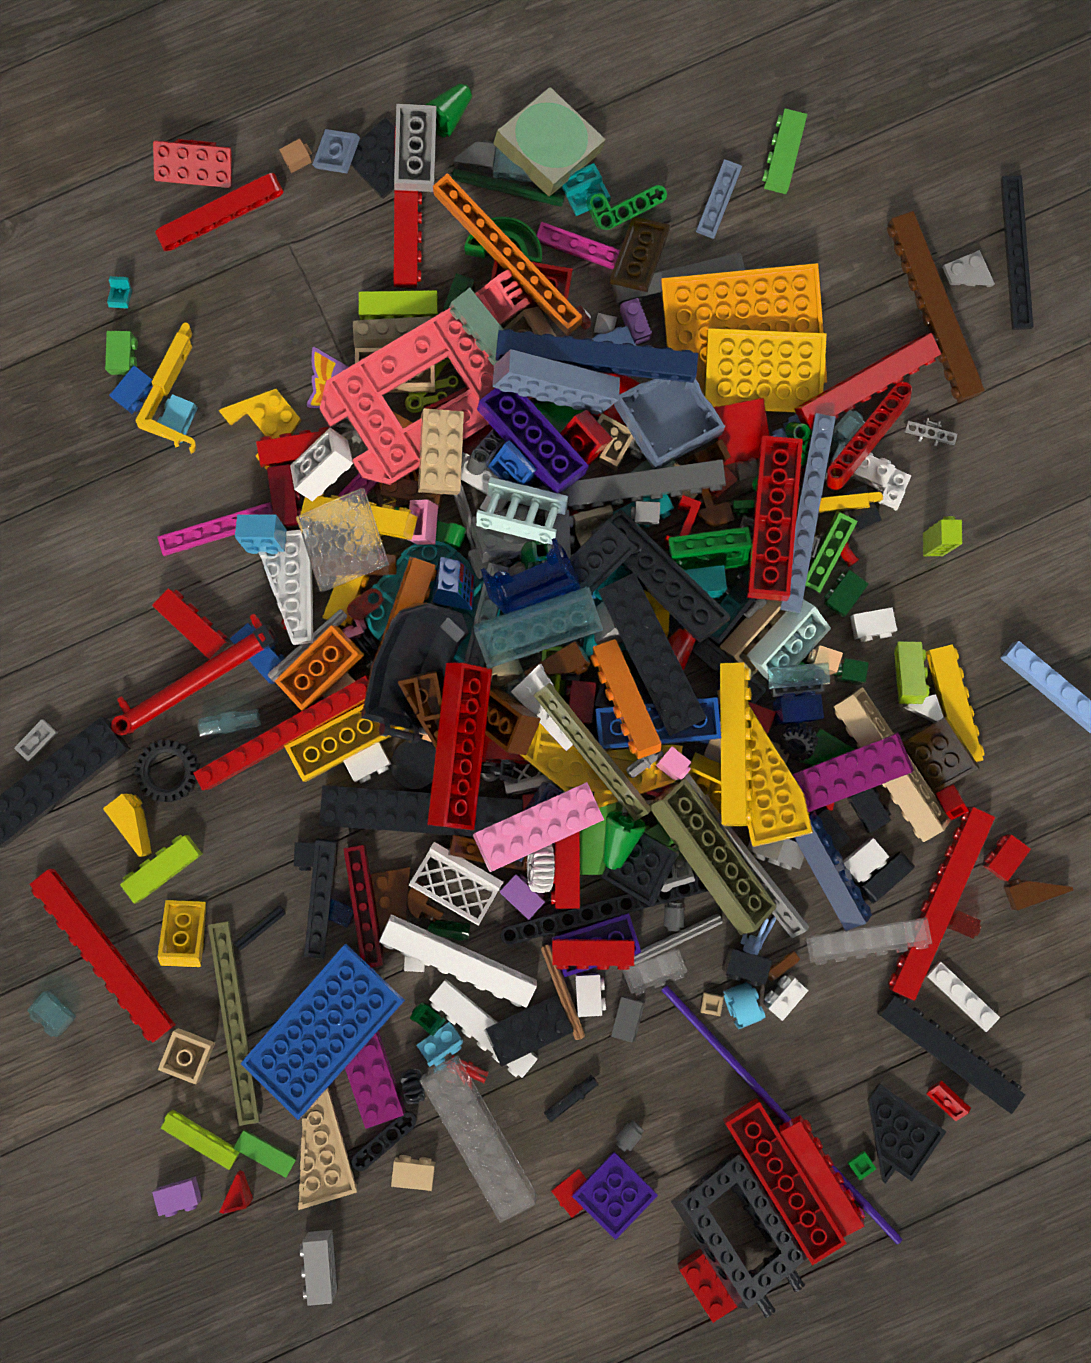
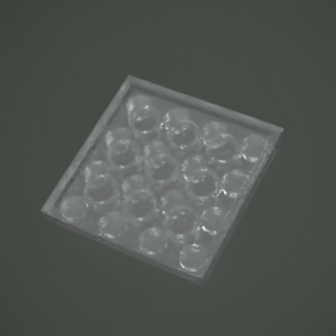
[296,488,389,592]

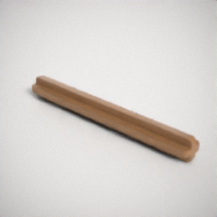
[541,944,585,1040]

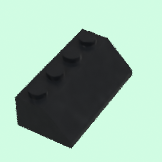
[707,568,756,645]

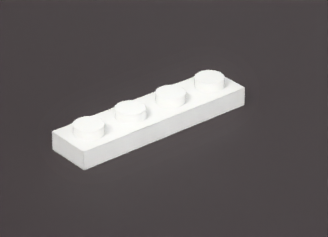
[926,961,1000,1032]

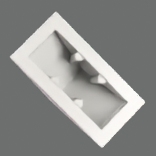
[903,694,944,723]

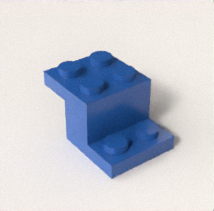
[488,440,537,487]

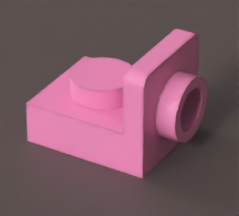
[342,615,367,641]

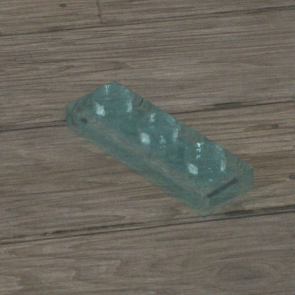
[767,663,830,689]

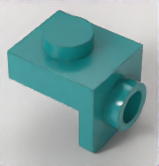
[107,276,132,308]

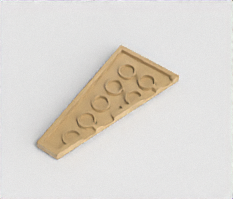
[298,1088,358,1210]

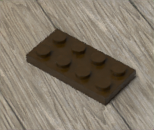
[610,217,670,292]

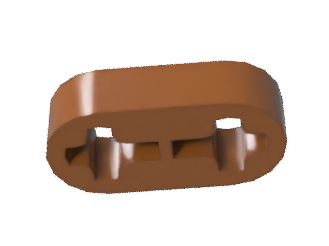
[768,951,800,982]

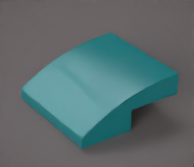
[562,163,611,216]

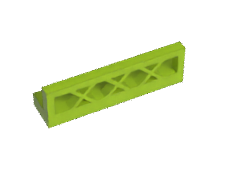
[161,1109,240,1170]

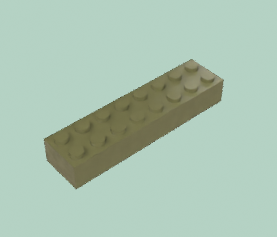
[649,778,777,935]

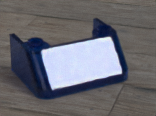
[481,538,581,618]

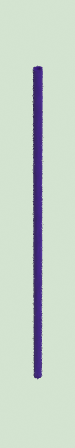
[661,985,902,1245]

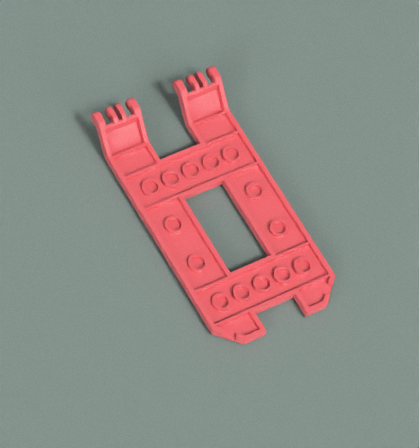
[320,269,534,485]

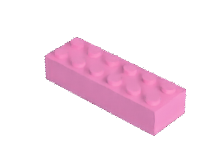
[473,782,604,872]

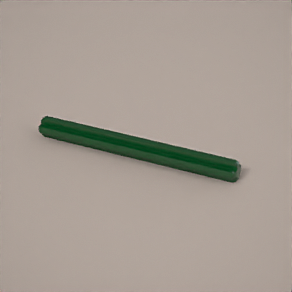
[452,169,564,207]

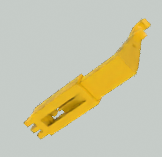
[135,323,196,454]
[797,492,884,513]

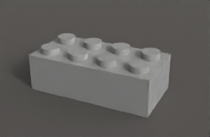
[394,104,436,192]

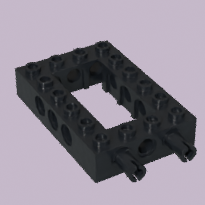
[671,1153,807,1318]

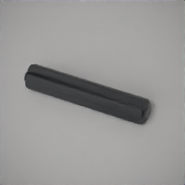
[234,906,286,950]

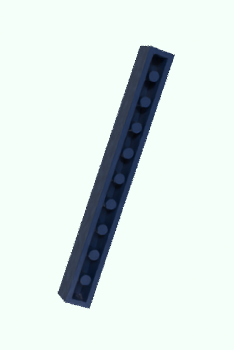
[495,329,698,383]

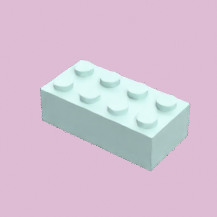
[746,599,831,684]

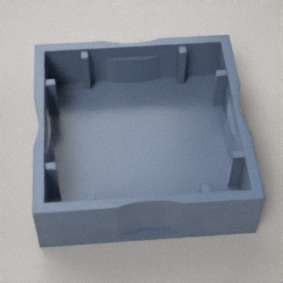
[614,379,725,470]

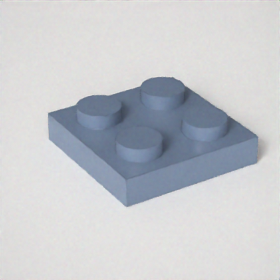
[312,129,360,174]

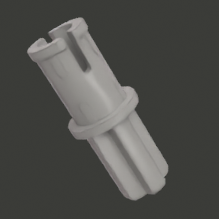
[626,751,664,778]

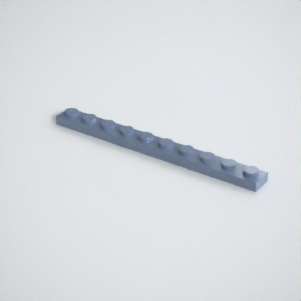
[780,413,836,613]

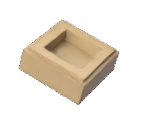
[700,992,724,1016]

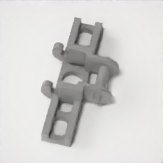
[905,417,957,446]

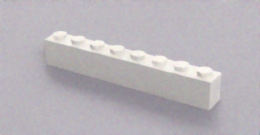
[379,915,537,1008]

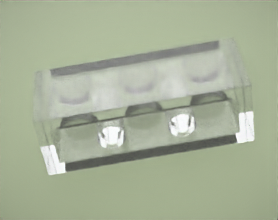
[622,948,687,995]

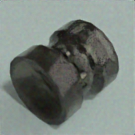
[735,458,758,481]

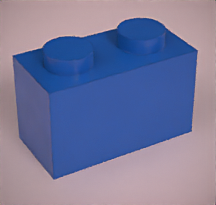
[109,366,153,414]

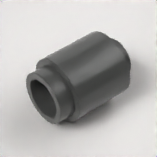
[664,902,685,931]
[615,1120,644,1152]

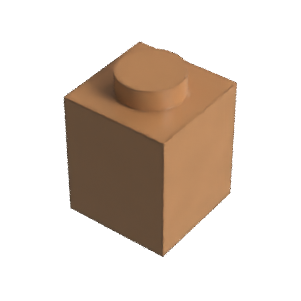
[279,139,312,173]

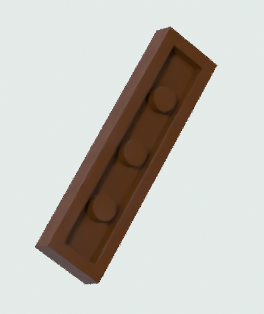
[448,835,527,872]

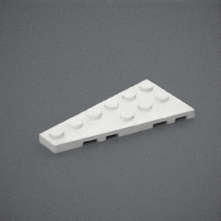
[259,529,313,645]

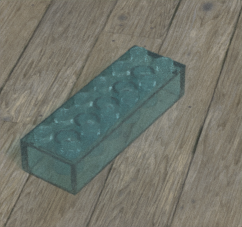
[474,586,603,669]

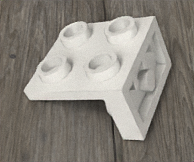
[764,974,808,1021]

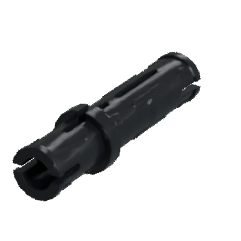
[544,1075,599,1123]

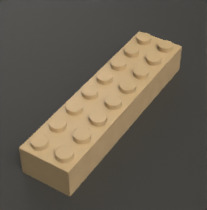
[834,687,951,842]

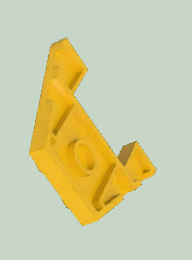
[219,389,301,470]

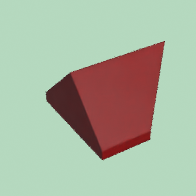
[219,1170,253,1214]

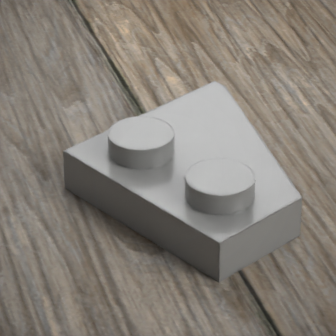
[942,250,995,287]

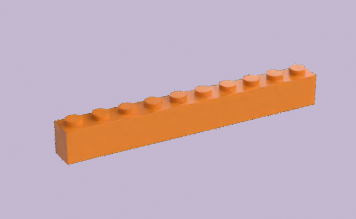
[433,173,582,336]

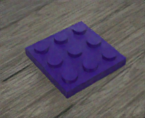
[572,1151,658,1240]

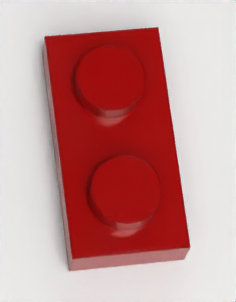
[926,1080,971,1121]

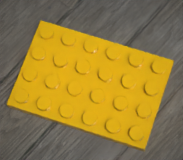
[704,328,827,413]

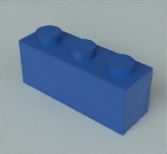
[230,623,285,684]

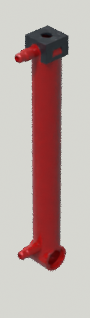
[111,614,280,735]

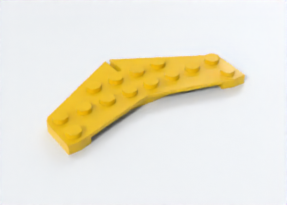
[520,723,683,808]

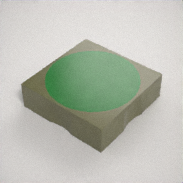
[493,87,606,197]

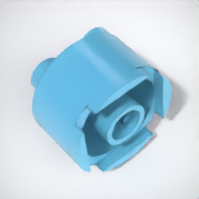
[723,982,765,1029]

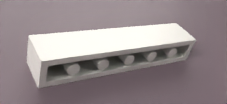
[429,979,538,1078]

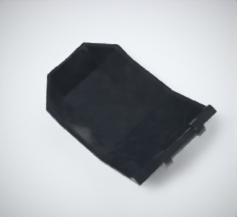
[361,603,469,744]

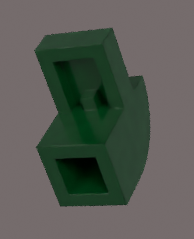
[521,541,552,583]

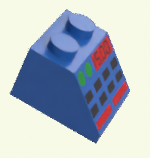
[432,557,475,610]

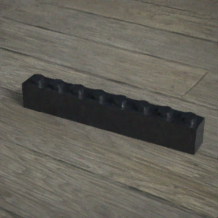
[877,994,1026,1114]

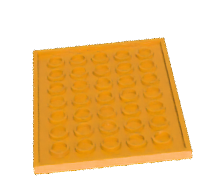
[661,263,827,395]

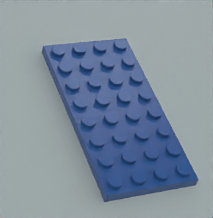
[240,944,405,1120]

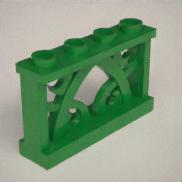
[668,527,752,570]

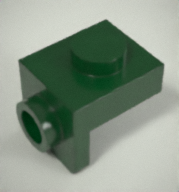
[410,1002,445,1036]

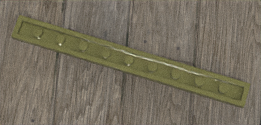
[208,921,260,1126]

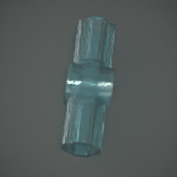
[198,709,261,736]

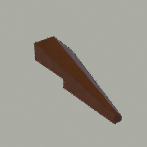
[398,671,442,748]

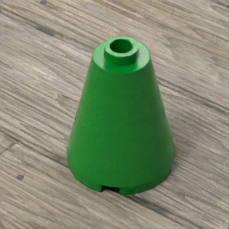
[424,84,472,138]
[603,811,645,870]

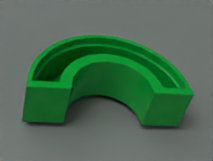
[464,217,542,263]

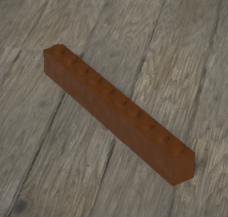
[887,211,985,403]

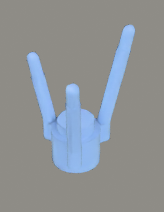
[741,916,776,955]

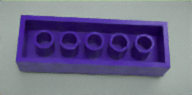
[477,388,589,494]

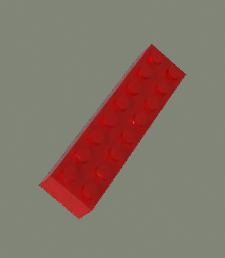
[747,436,803,601]
[428,663,492,830]
[723,1098,847,1266]

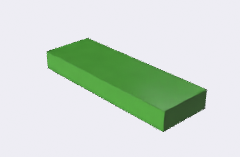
[233,1129,297,1178]

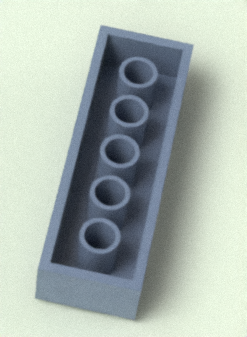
[493,349,620,415]

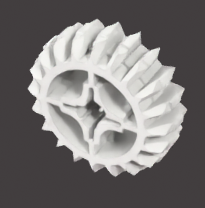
[527,844,555,893]

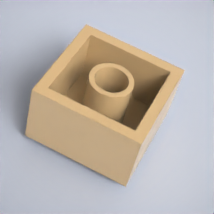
[158,1028,215,1085]

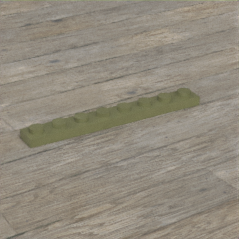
[533,683,652,821]

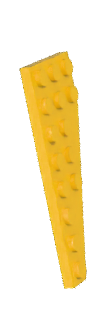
[717,690,813,847]

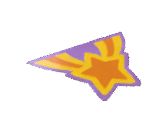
[307,347,349,408]

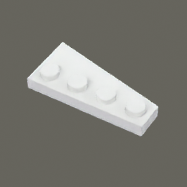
[511,664,573,751]

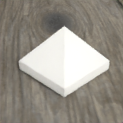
[594,313,617,334]

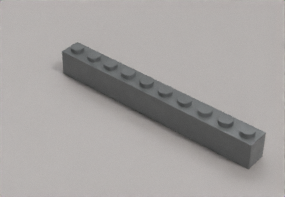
[529,460,726,516]

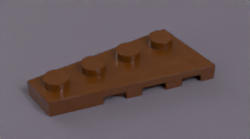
[371,867,411,953]

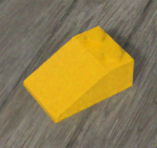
[103,794,152,857]
[157,900,206,967]

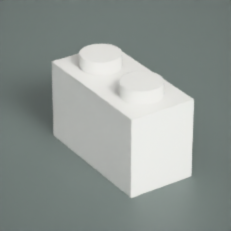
[850,607,897,642]
[343,742,391,784]
[843,838,889,883]
[575,973,606,1017]

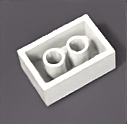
[290,428,353,501]

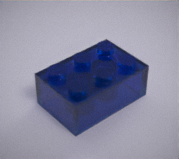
[772,691,824,726]

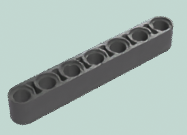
[612,253,745,306]

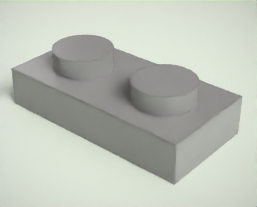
[14,719,58,762]

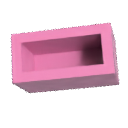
[407,500,438,545]
[656,747,691,781]

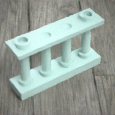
[476,477,568,545]

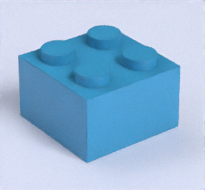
[235,514,287,554]

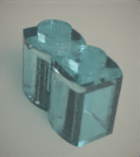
[27,990,77,1037]

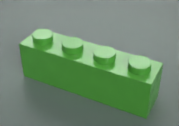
[762,109,807,194]
[806,511,858,592]

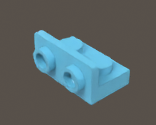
[416,1021,463,1067]

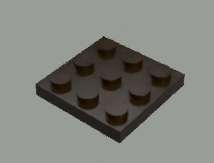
[902,716,980,794]

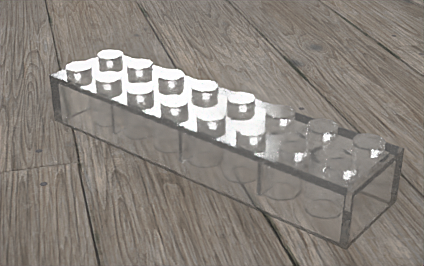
[420,1055,537,1223]

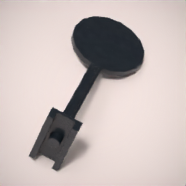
[391,738,519,790]

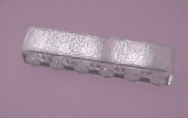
[806,917,932,965]

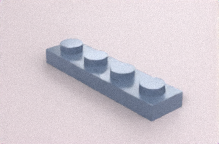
[696,159,742,239]

